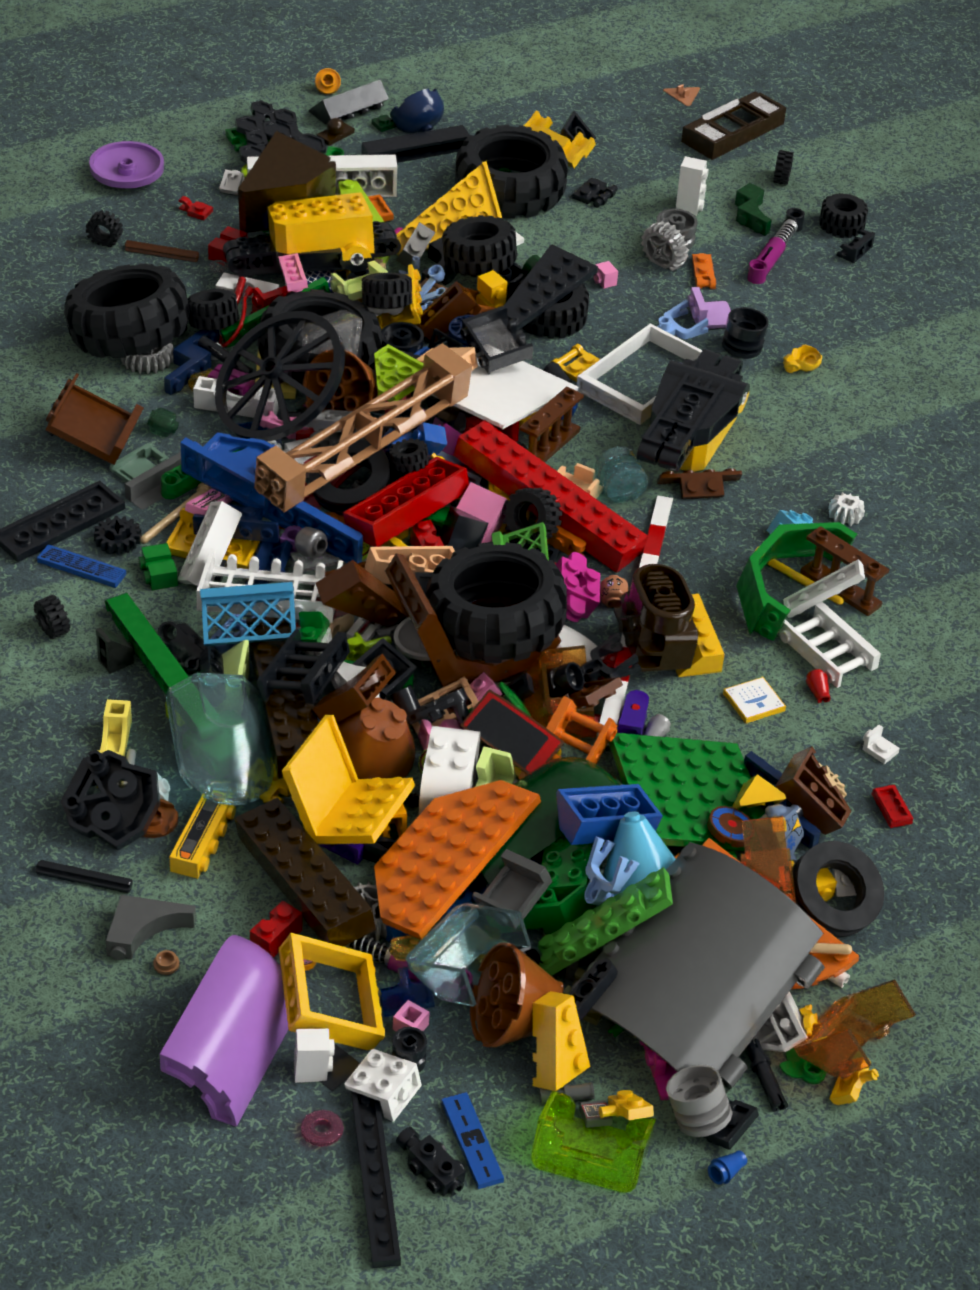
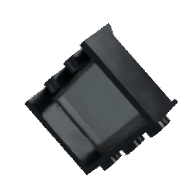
[460,305,533,375]

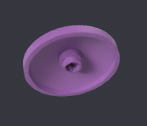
[89,141,164,188]

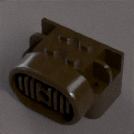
[614,564,698,672]

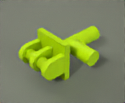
[345,632,392,661]

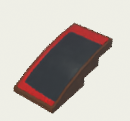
[460,689,564,775]

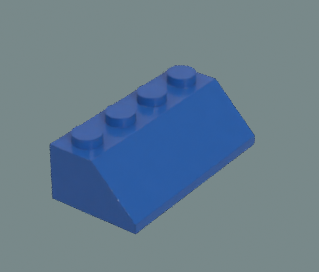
[556,784,663,845]

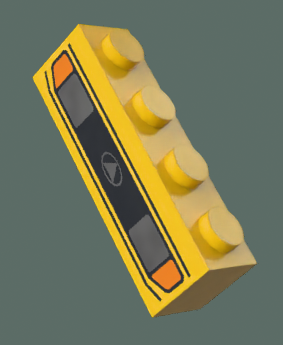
[169,788,236,879]

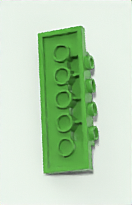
[538,867,673,976]

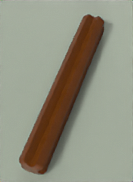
[125,240,199,262]

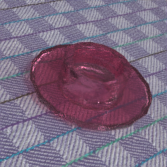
[301,1110,344,1147]

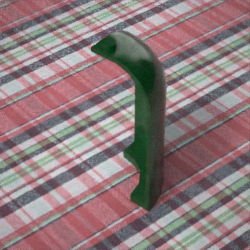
[477,757,622,889]

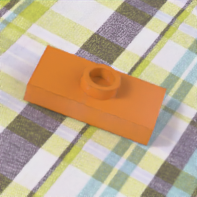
[368,194,394,222]

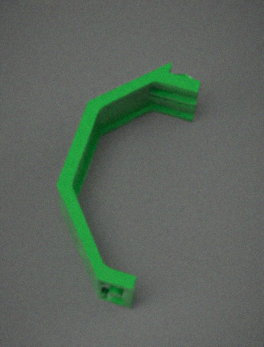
[736,522,857,641]

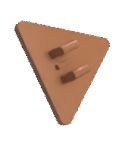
[663,84,700,106]

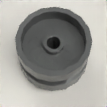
[656,209,697,249]

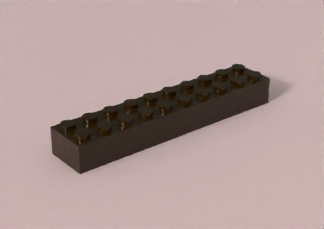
[246,617,319,779]

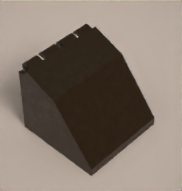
[238,131,336,233]

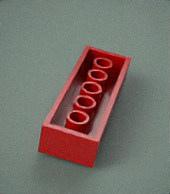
[343,457,469,547]

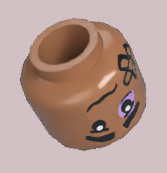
[600,575,628,608]

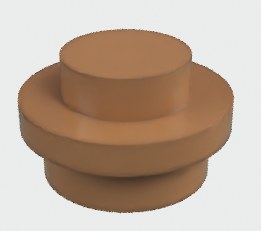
[154,950,180,975]

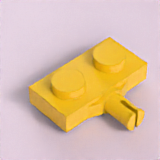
[829,1056,879,1105]
[599,1090,654,1120]

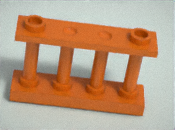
[518,696,617,780]

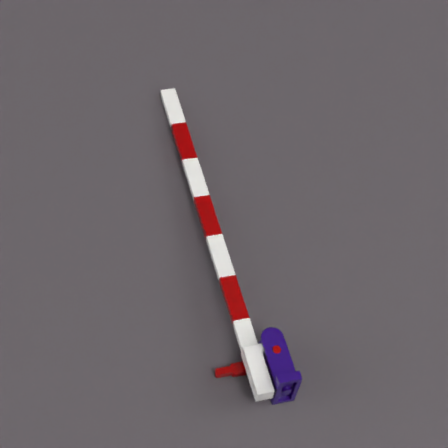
[591,496,673,745]

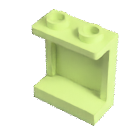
[330,260,388,301]

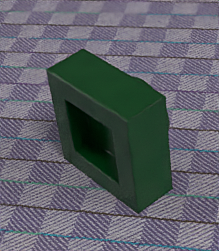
[371,115,396,132]

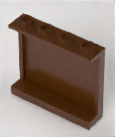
[45,373,144,465]

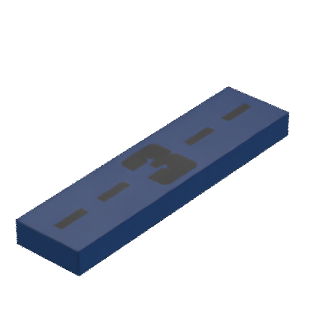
[441,1092,504,1189]

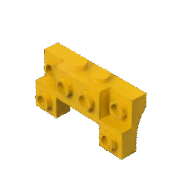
[523,111,596,169]

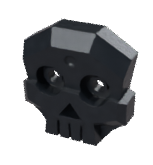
[60,750,160,850]

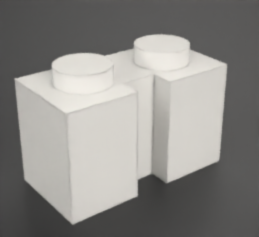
[294,1029,335,1083]

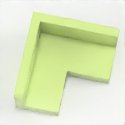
[475,747,516,787]

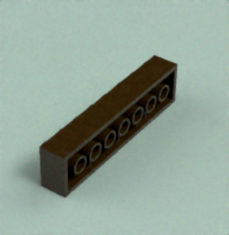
[234,797,376,947]

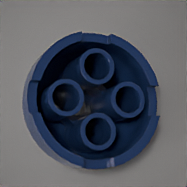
[390,88,444,133]

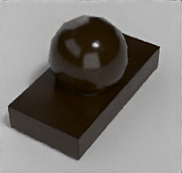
[316,118,355,146]

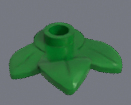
[779,1043,828,1084]

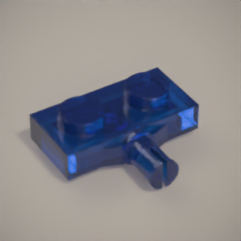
[379,967,435,1017]

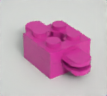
[556,552,600,622]

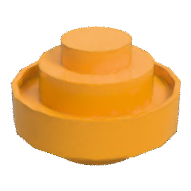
[315,68,341,94]

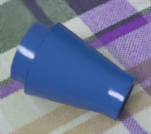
[708,1150,747,1184]

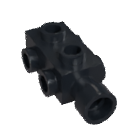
[396,1127,466,1197]

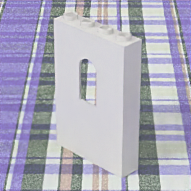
[577,324,702,425]

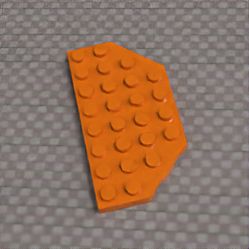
[374,780,541,940]

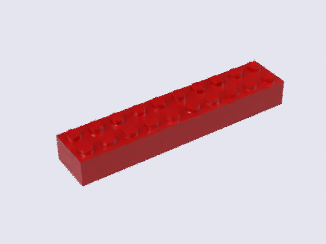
[453,420,648,573]

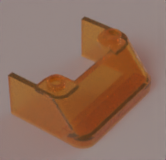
[522,645,596,738]
[741,816,796,904]
[793,979,916,1079]

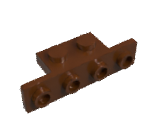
[657,468,742,499]

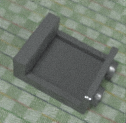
[472,849,552,928]

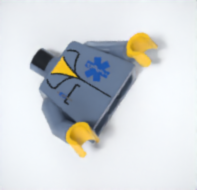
[754,804,804,871]

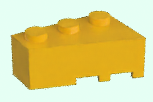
[533,991,591,1091]

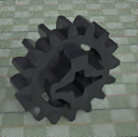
[94,516,142,555]

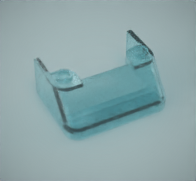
[406,903,531,1007]

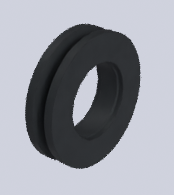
[309,440,393,515]
[788,841,884,938]

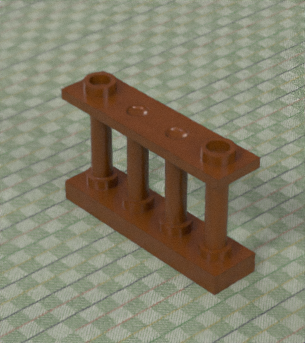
[520,386,584,462]
[800,526,889,616]

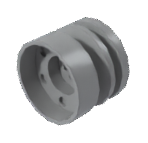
[666,1065,732,1137]

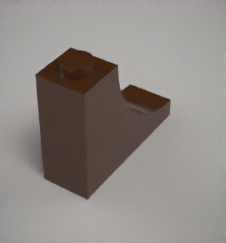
[313,654,396,722]

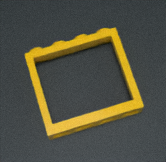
[279,933,385,1050]

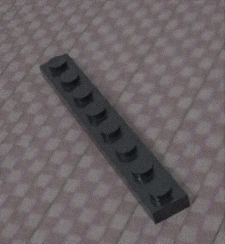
[351,1091,401,1268]

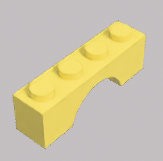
[96,699,132,788]

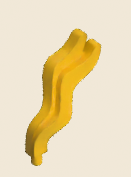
[799,1004,818,1036]

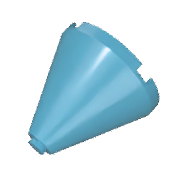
[596,812,676,907]

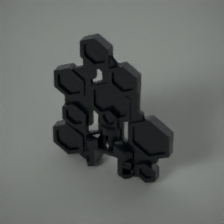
[235,100,326,163]

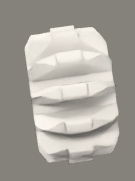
[828,492,865,527]

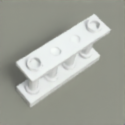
[779,602,881,688]

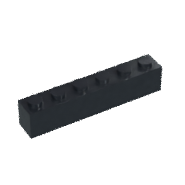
[361,125,470,163]

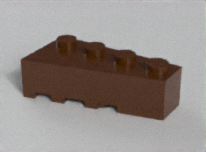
[315,560,406,627]

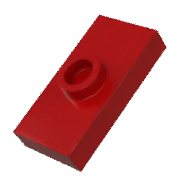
[872,784,914,828]

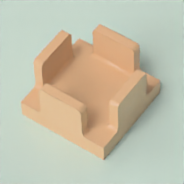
[557,463,603,499]

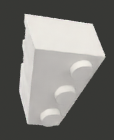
[676,156,709,216]

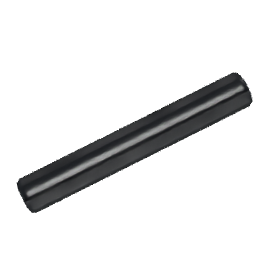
[36,860,133,893]

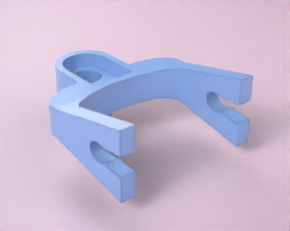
[657,299,708,339]
[584,836,640,906]

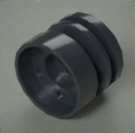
[722,307,769,359]

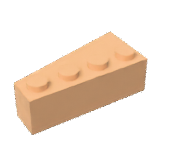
[365,546,455,584]

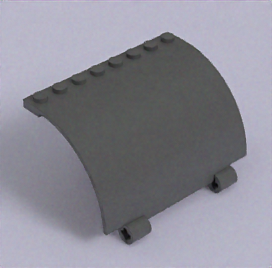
[568,842,825,1089]

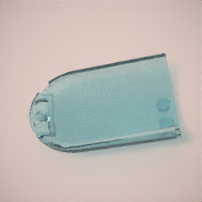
[166,673,274,805]

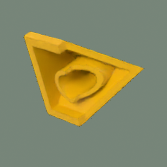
[733,774,786,810]

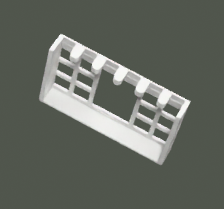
[197,548,343,623]

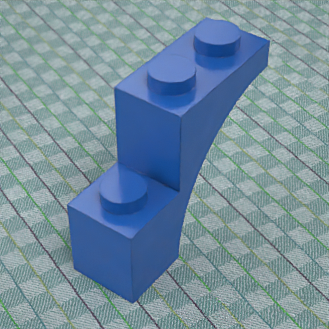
[382,422,447,462]

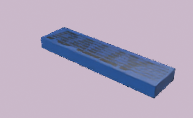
[37,545,126,588]

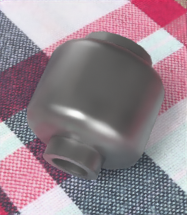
[295,527,328,558]

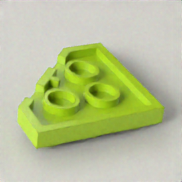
[374,344,423,402]

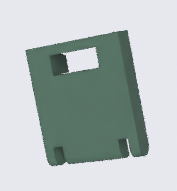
[109,443,169,482]

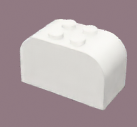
[419,726,480,815]

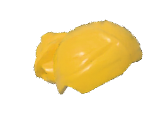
[783,345,822,373]

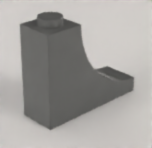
[106,895,196,960]

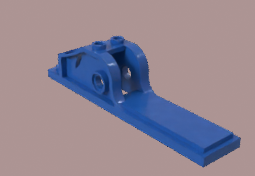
[180,433,363,563]

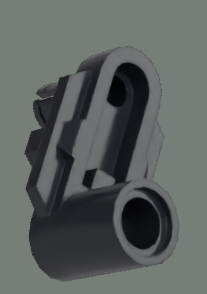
[157,621,208,675]
[390,685,470,726]

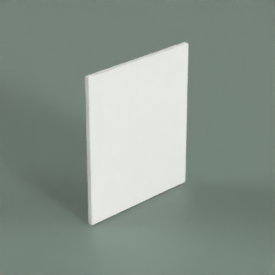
[425,345,579,429]

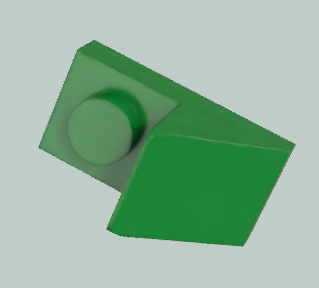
[299,611,330,643]

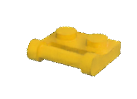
[551,344,600,382]

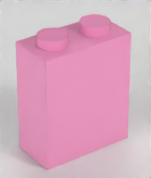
[457,482,508,543]

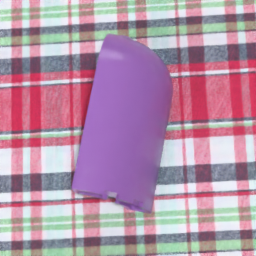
[160,935,288,1127]

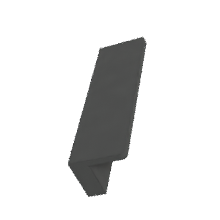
[125,452,181,510]

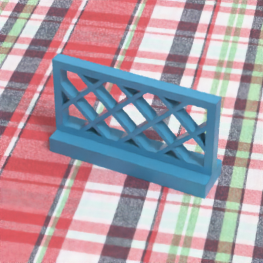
[200,582,296,646]

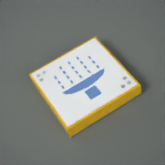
[723,677,786,724]

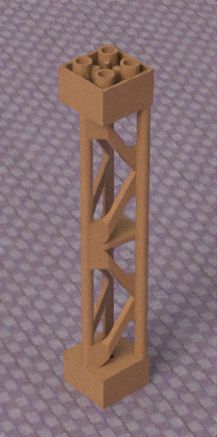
[254,343,472,512]

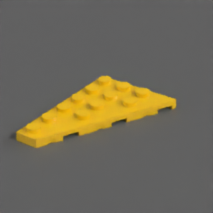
[396,162,502,256]

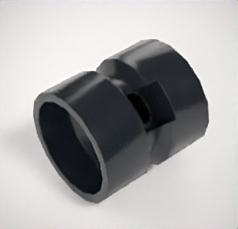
[541,662,585,698]
[392,1027,427,1072]

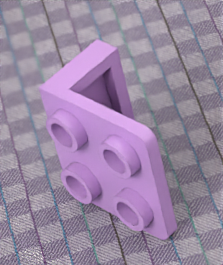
[687,287,731,329]

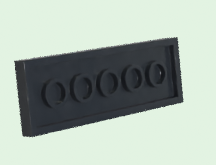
[0,480,126,562]

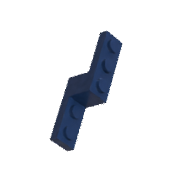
[164,329,220,395]
[744,751,821,849]

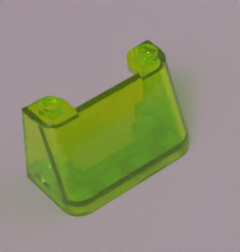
[531,1091,656,1193]

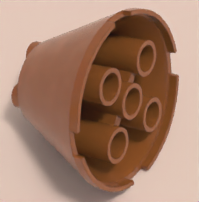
[303,349,378,412]
[337,698,415,779]
[470,942,564,1048]

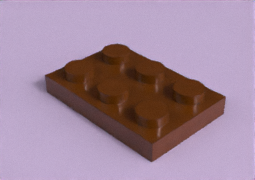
[547,677,623,711]

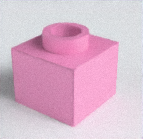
[593,261,618,289]
[470,672,503,701]
[393,1000,430,1032]

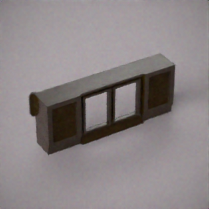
[681,91,786,160]

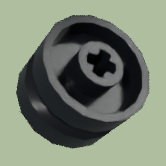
[381,322,424,354]

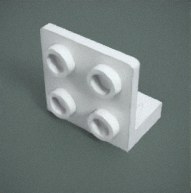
[344,1049,422,1122]

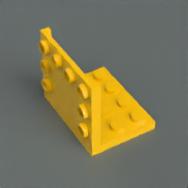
[282,715,415,844]

